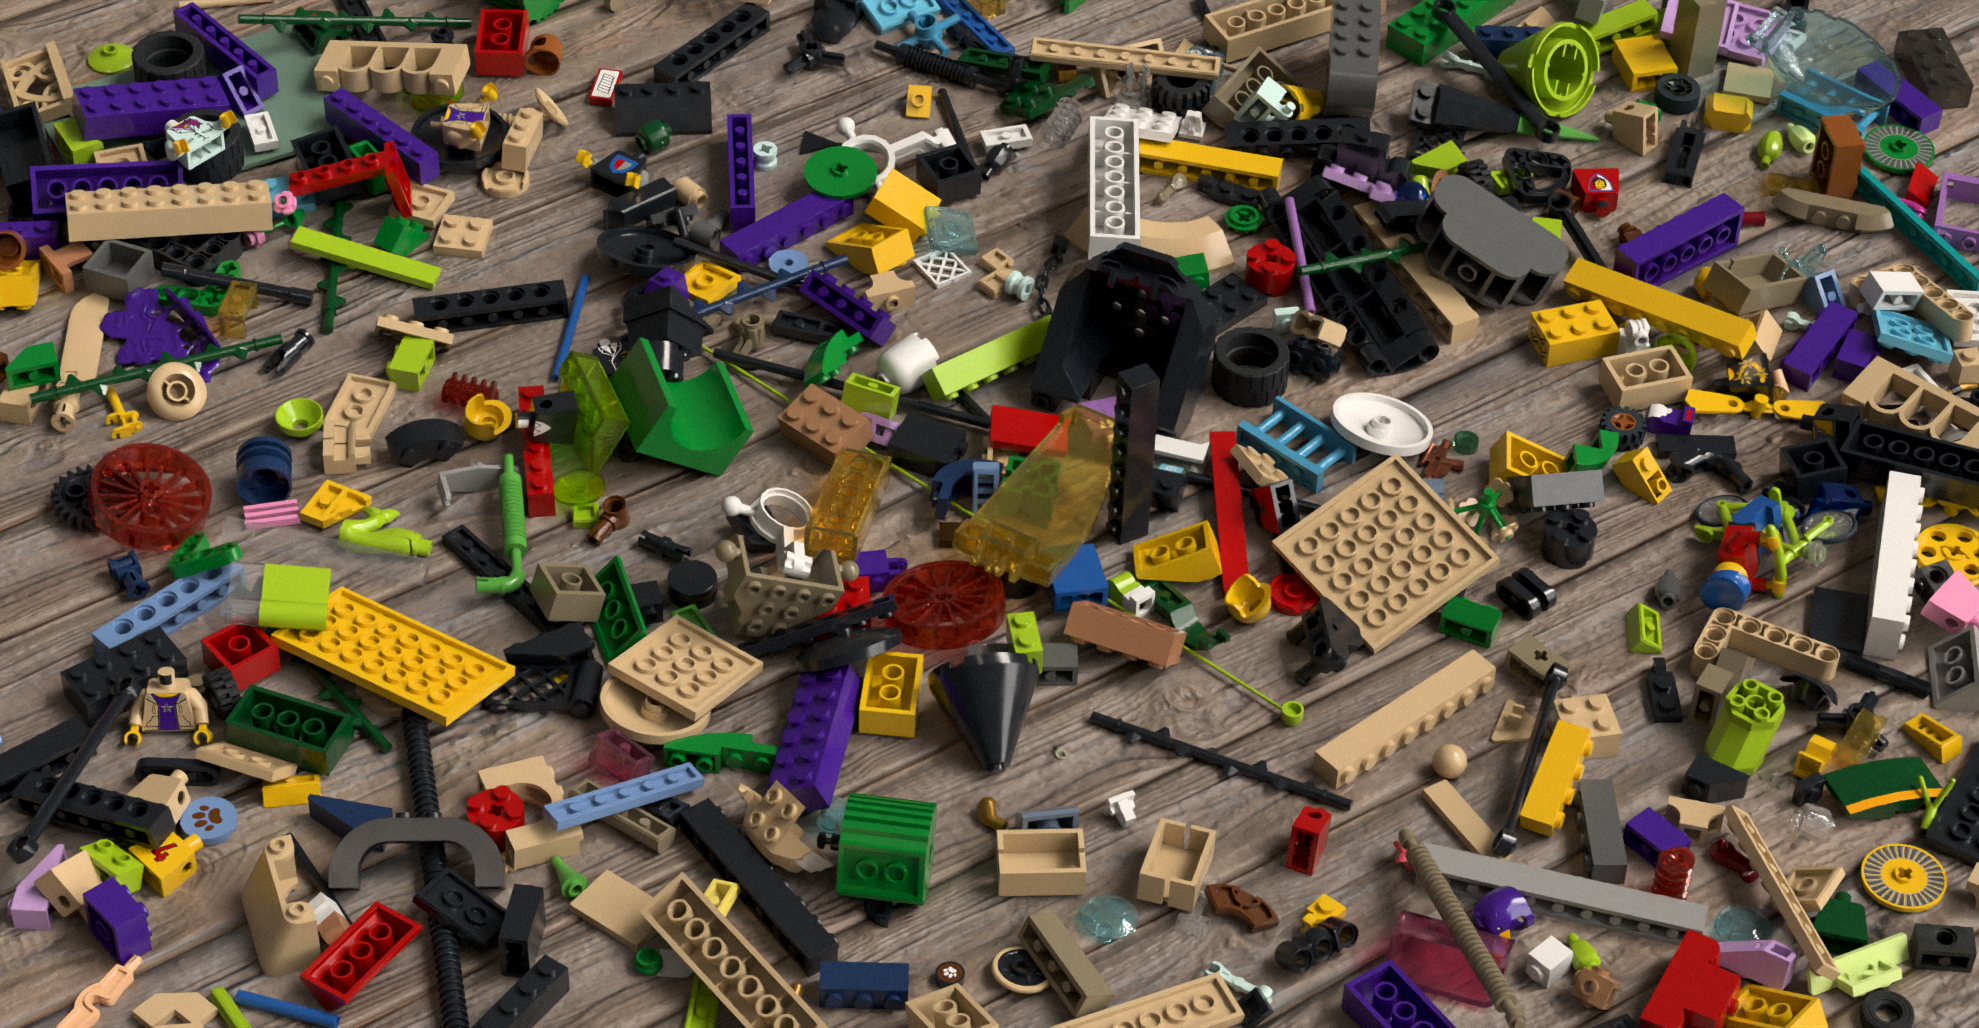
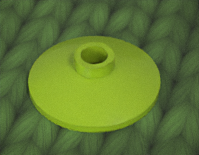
[88,43,133,75]

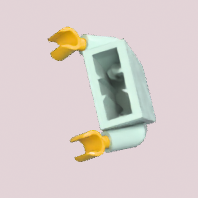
[165,110,238,170]

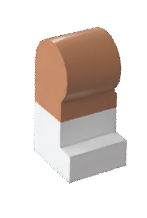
[308,892,350,946]

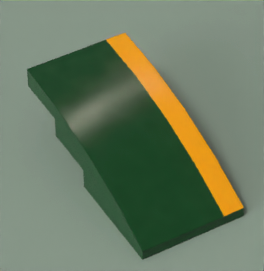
[1822,757,1948,819]

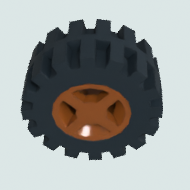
[1599,406,1647,452]

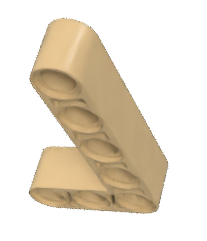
[1849,263,1974,342]
[1690,607,1840,681]

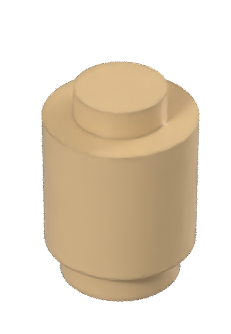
[673,176,708,210]

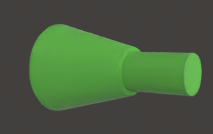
[550,856,588,899]

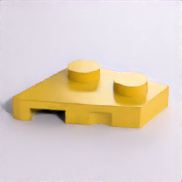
[300,479,372,529]

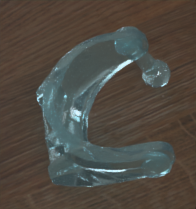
[1778,244,1827,277]

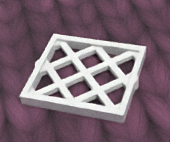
[913,246,972,289]

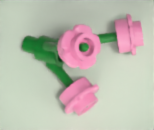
[243,191,306,254]

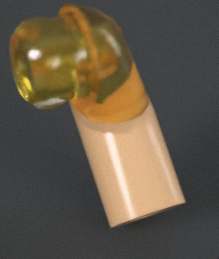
[1770,369,1789,402]

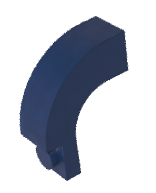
[929,459,1004,521]

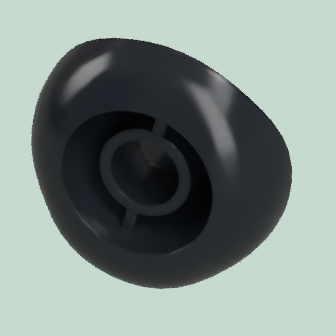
[1779,671,1838,710]

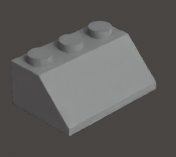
[1928,624,1979,712]

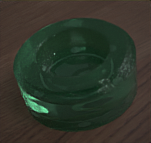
[1453,431,1479,455]

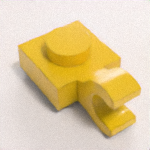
[1300,893,1347,933]

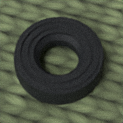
[1860,990,1914,1028]

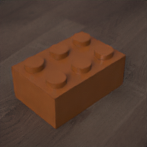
[1809,114,1866,200]

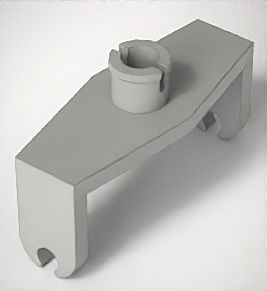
[437,462,526,507]

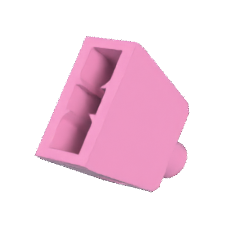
[1920,570,1979,634]

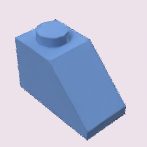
[1802,269,1847,314]

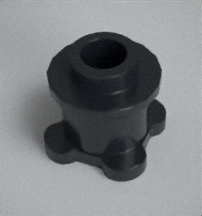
[431,27,454,44]

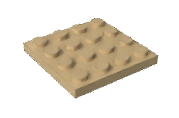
[607,615,764,721]

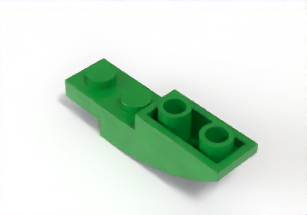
[804,330,864,387]
[663,733,779,774]

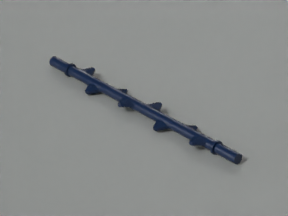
[619,254,849,342]

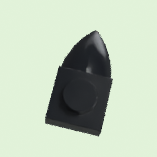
[643,797,690,827]

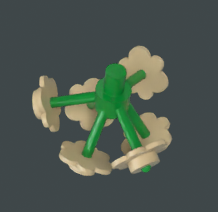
[1448,478,1519,546]

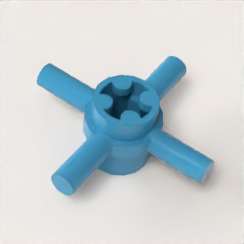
[896,10,961,56]

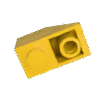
[1611,447,1672,505]

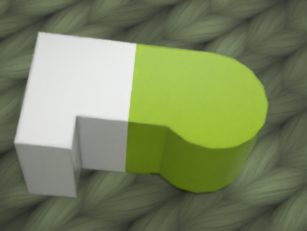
[1107,571,1155,618]

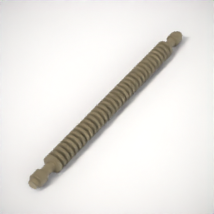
[1398,828,1526,1028]

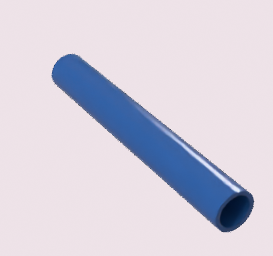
[235,989,340,1028]

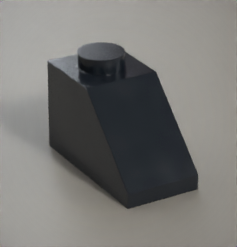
[1681,753,1750,803]

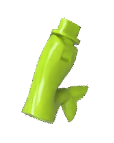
[338,506,433,558]

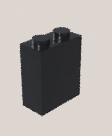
[887,411,968,478]
[498,884,546,978]

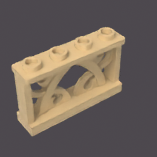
[0,40,74,123]

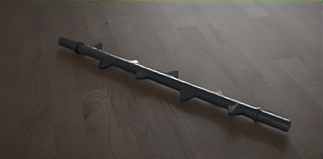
[1090,711,1354,811]

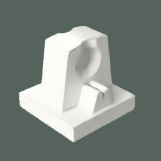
[1178,110,1206,141]
[1103,790,1136,829]

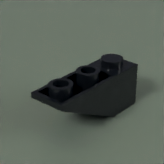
[503,621,595,666]

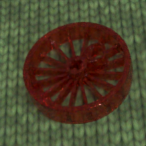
[87,443,212,551]
[883,560,1006,650]

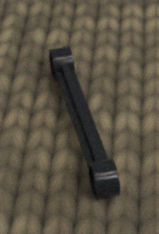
[1546,192,1607,268]

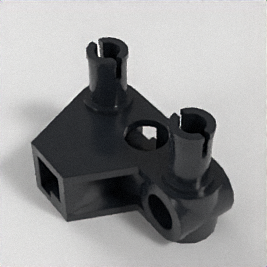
[1286,597,1363,685]

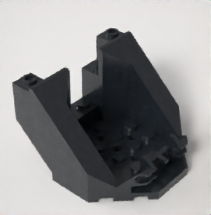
[1030,242,1218,440]

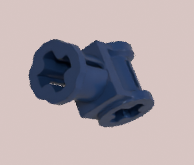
[106,550,150,601]

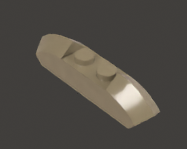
[1771,188,1894,234]

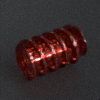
[441,372,499,408]
[1651,846,1695,901]

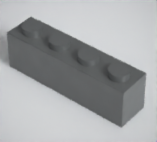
[967,643,1079,686]
[1572,779,1628,884]

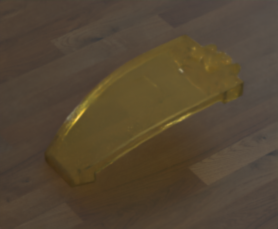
[952,404,1115,587]

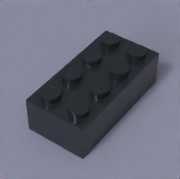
[60,626,189,728]

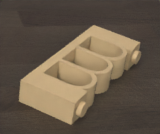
[314,40,471,96]
[1841,356,1979,449]

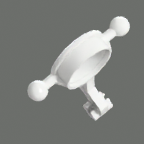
[836,117,956,193]
[721,488,841,579]

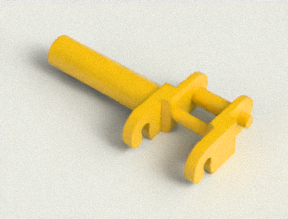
[105,387,144,439]

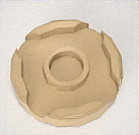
[481,161,530,199]

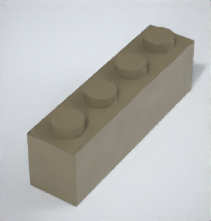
[1017,913,1114,1018]

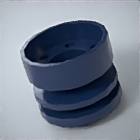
[236,436,292,505]

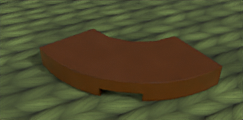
[1204,884,1280,933]

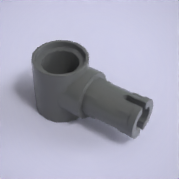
[689,209,730,249]

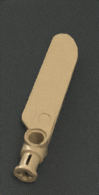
[51,293,109,432]

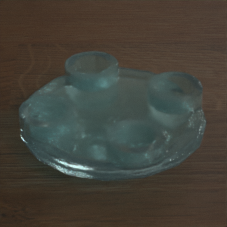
[1081,894,1138,944]
[1714,905,1772,942]

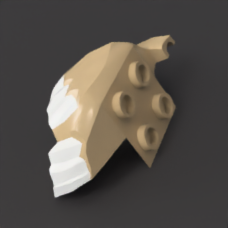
[736,780,834,873]

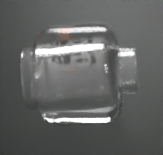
[1790,803,1835,844]

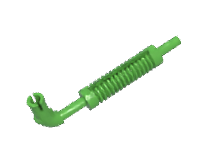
[475,454,528,595]

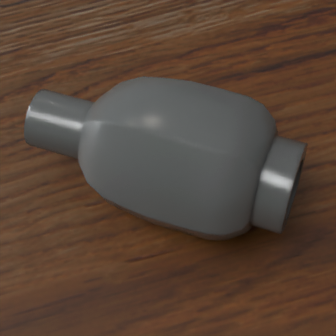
[1655,569,1682,608]

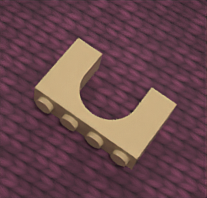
[477,755,583,870]

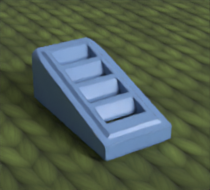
[971,462,999,519]

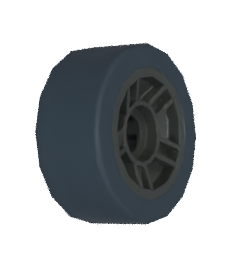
[1654,73,1701,115]

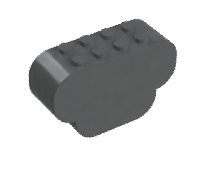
[1324,0,1381,119]
[1416,175,1568,308]

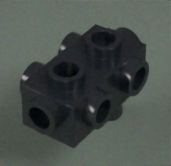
[1286,335,1344,381]

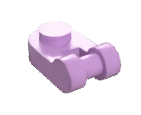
[860,412,900,447]

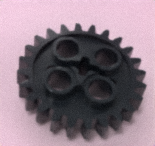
[51,464,139,532]

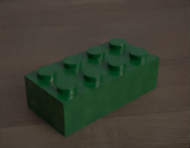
[224,684,354,776]

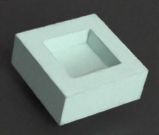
[1272,306,1299,334]

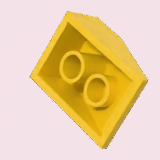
[825,223,915,275]
[0,260,42,310]
[1489,431,1565,484]
[1133,520,1222,583]
[1724,983,1828,1028]

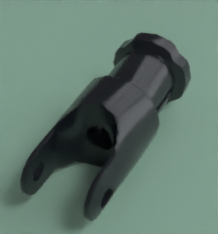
[263,328,315,376]

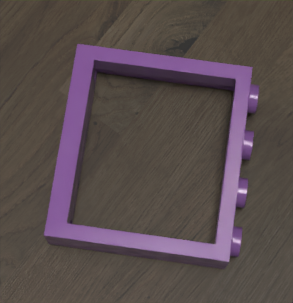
[1933,172,1979,253]

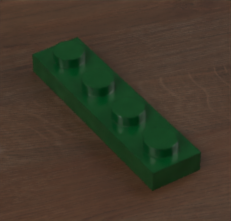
[957,47,1052,82]

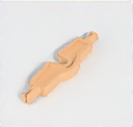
[56,954,143,1028]

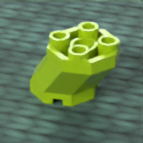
[1704,678,1786,776]

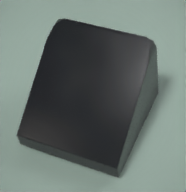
[142,134,167,160]

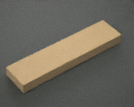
[1422,779,1512,861]

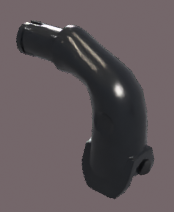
[1665,448,1753,493]

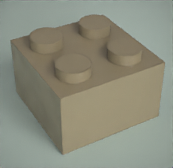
[529,563,606,623]

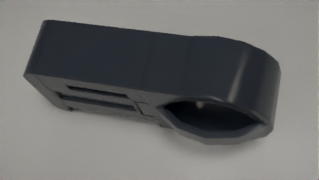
[1761,480,1806,527]

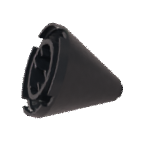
[927,652,1039,774]

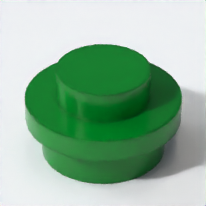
[634,947,663,975]

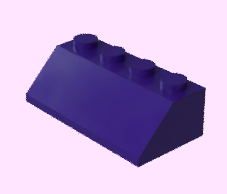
[0,220,63,260]

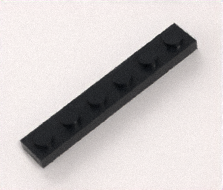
[738,593,898,660]

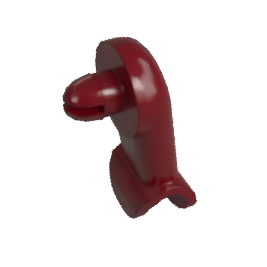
[1709,837,1760,883]

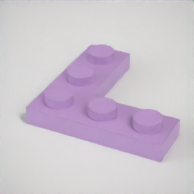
[1322,163,1396,202]

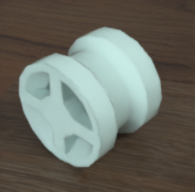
[753,141,777,171]
[1004,270,1035,301]

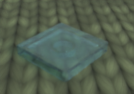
[923,205,979,256]

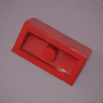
[1905,162,1938,209]

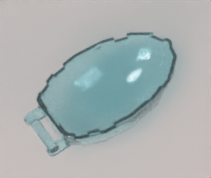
[1746,6,1901,116]

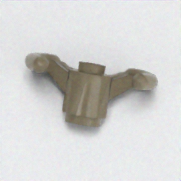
[731,312,774,369]

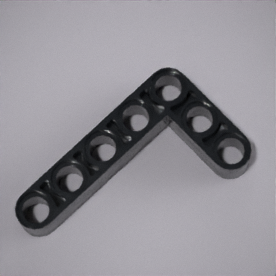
[115,232,243,287]

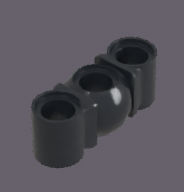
[1275,916,1359,974]

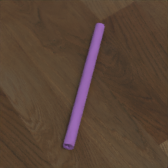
[1284,197,1316,314]

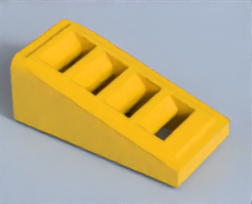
[1902,712,1962,764]

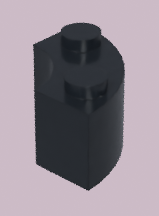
[385,418,464,468]

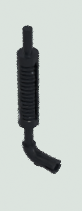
[874,40,1024,94]

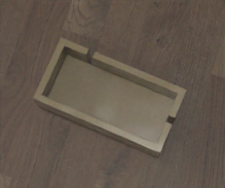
[1702,251,1808,315]

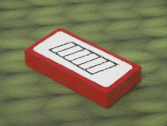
[588,68,623,106]

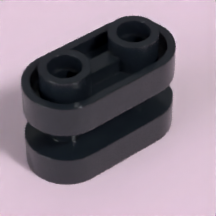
[1496,567,1556,621]

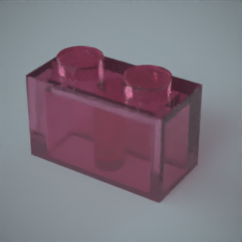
[587,727,655,784]

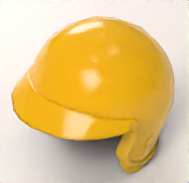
[462,394,512,441]
[1224,574,1271,624]

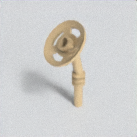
[498,88,569,128]

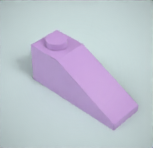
[8,844,67,930]

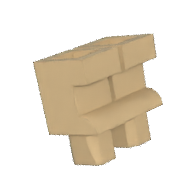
[323,421,371,475]

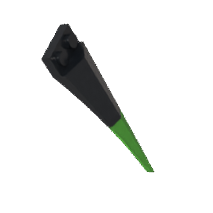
[1407,80,1599,143]

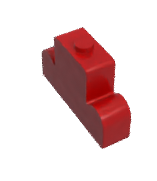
[1640,929,1741,1028]

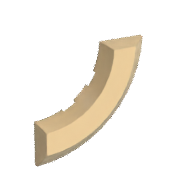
[1064,207,1235,273]

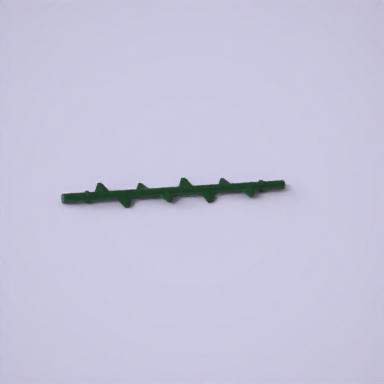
[238,7,471,34]
[317,196,353,334]
[1296,237,1428,277]
[29,334,283,404]
[234,584,393,753]

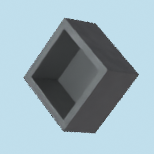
[82,239,155,302]

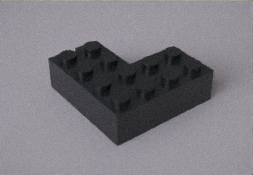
[0,101,55,204]

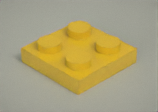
[684,259,741,304]

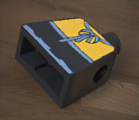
[1799,403,1861,454]

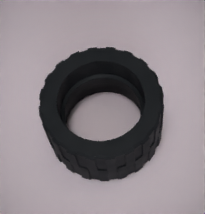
[131,30,208,83]
[175,109,245,185]
[1211,326,1290,408]

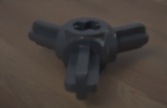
[783,30,846,76]
[1816,691,1889,752]

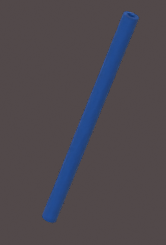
[551,274,590,382]

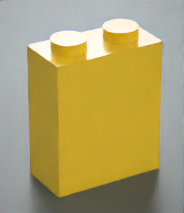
[1611,34,1678,93]
[865,168,942,244]

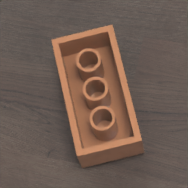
[1063,600,1187,669]

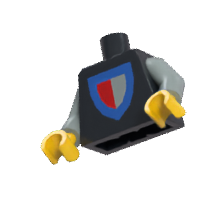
[575,150,649,198]

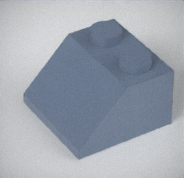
[1015,805,1079,830]

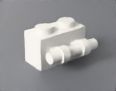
[1857,271,1924,315]

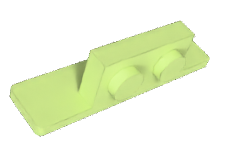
[1806,932,1909,997]

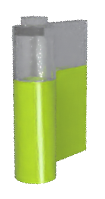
[220,561,331,631]

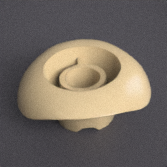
[147,362,207,421]

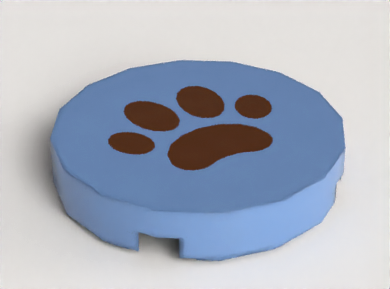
[180,796,238,846]

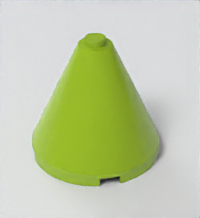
[1498,22,1600,117]

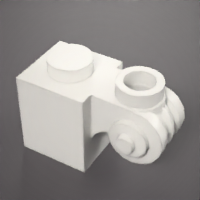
[1616,318,1650,355]

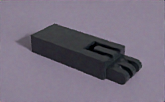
[1662,120,1706,188]

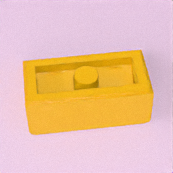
[262,774,321,808]

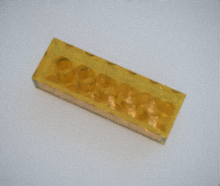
[804,447,892,563]

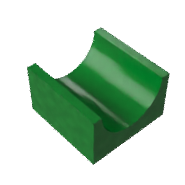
[607,337,754,476]

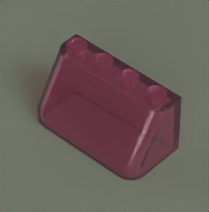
[1385,910,1516,1008]

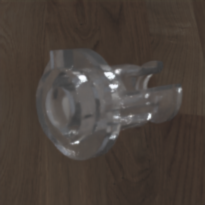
[1113,62,1151,110]

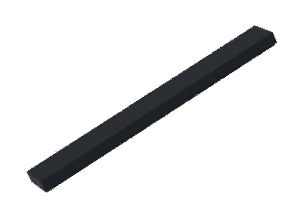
[441,524,595,649]

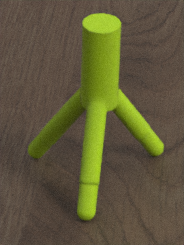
[1918,776,1956,832]

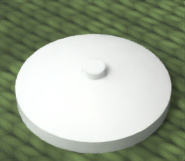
[1330,392,1433,456]

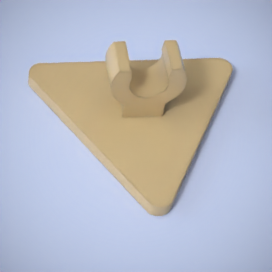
[1491,699,1551,744]

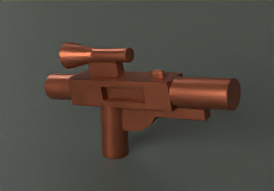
[1419,439,1465,479]

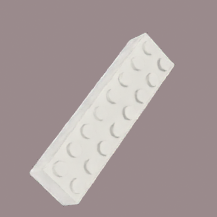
[1088,116,1140,260]
[1863,471,1925,660]

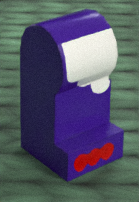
[1645,404,1696,435]

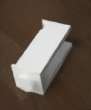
[1154,435,1210,474]

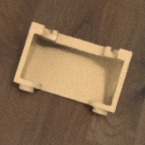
[241,834,321,977]

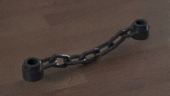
[1034,234,1069,321]

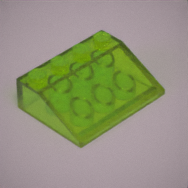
[557,350,630,482]

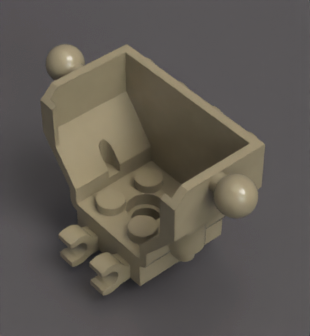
[715,534,859,637]

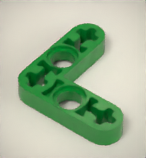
[154,260,242,317]
[167,532,243,579]

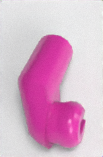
[1898,197,1926,220]

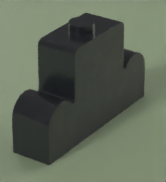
[1310,127,1411,199]

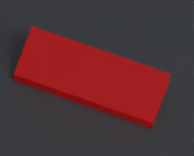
[299,901,422,1011]

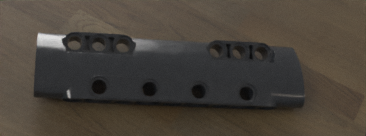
[1257,174,1440,376]

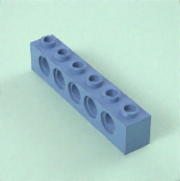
[92,562,246,654]

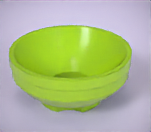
[275,398,323,438]

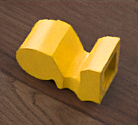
[1792,734,1837,779]

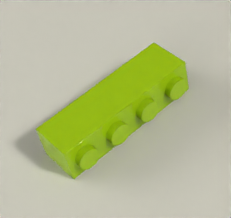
[1576,0,1659,54]

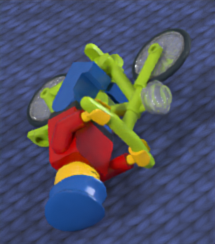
[1694,487,1858,611]

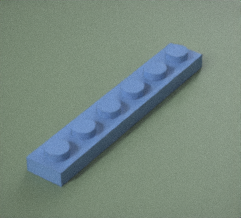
[542,762,705,831]

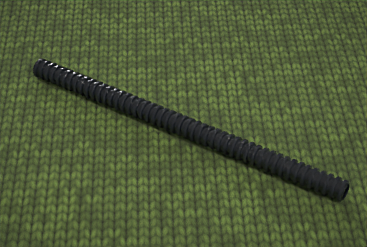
[401,707,470,1028]

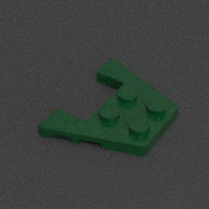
[999,71,1096,119]

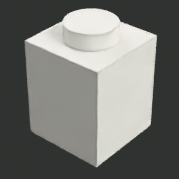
[1525,935,1573,989]

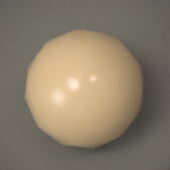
[1432,744,1467,779]

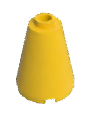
[1269,84,1325,120]

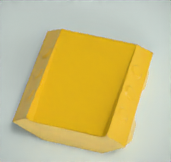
[1703,92,1753,133]

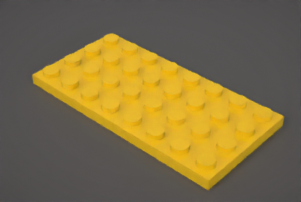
[271,586,515,727]

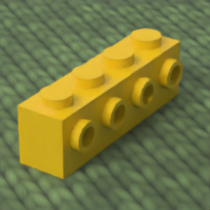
[1519,719,1594,837]

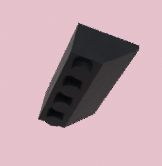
[614,81,712,137]

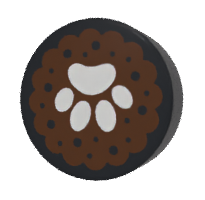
[935,961,965,988]

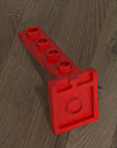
[289,141,413,218]

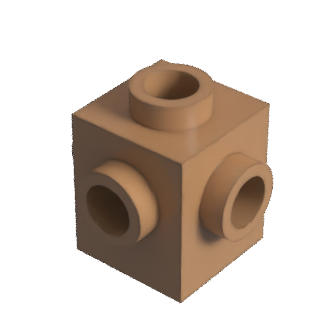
[1571,965,1622,1010]

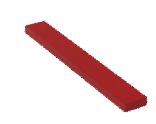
[1209,431,1249,598]

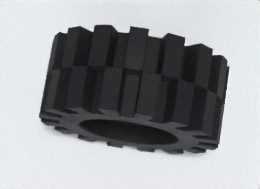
[1456,159,1494,194]
[202,666,241,721]

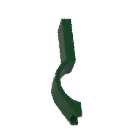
[1142,580,1230,651]

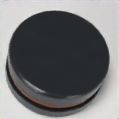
[667,560,717,609]

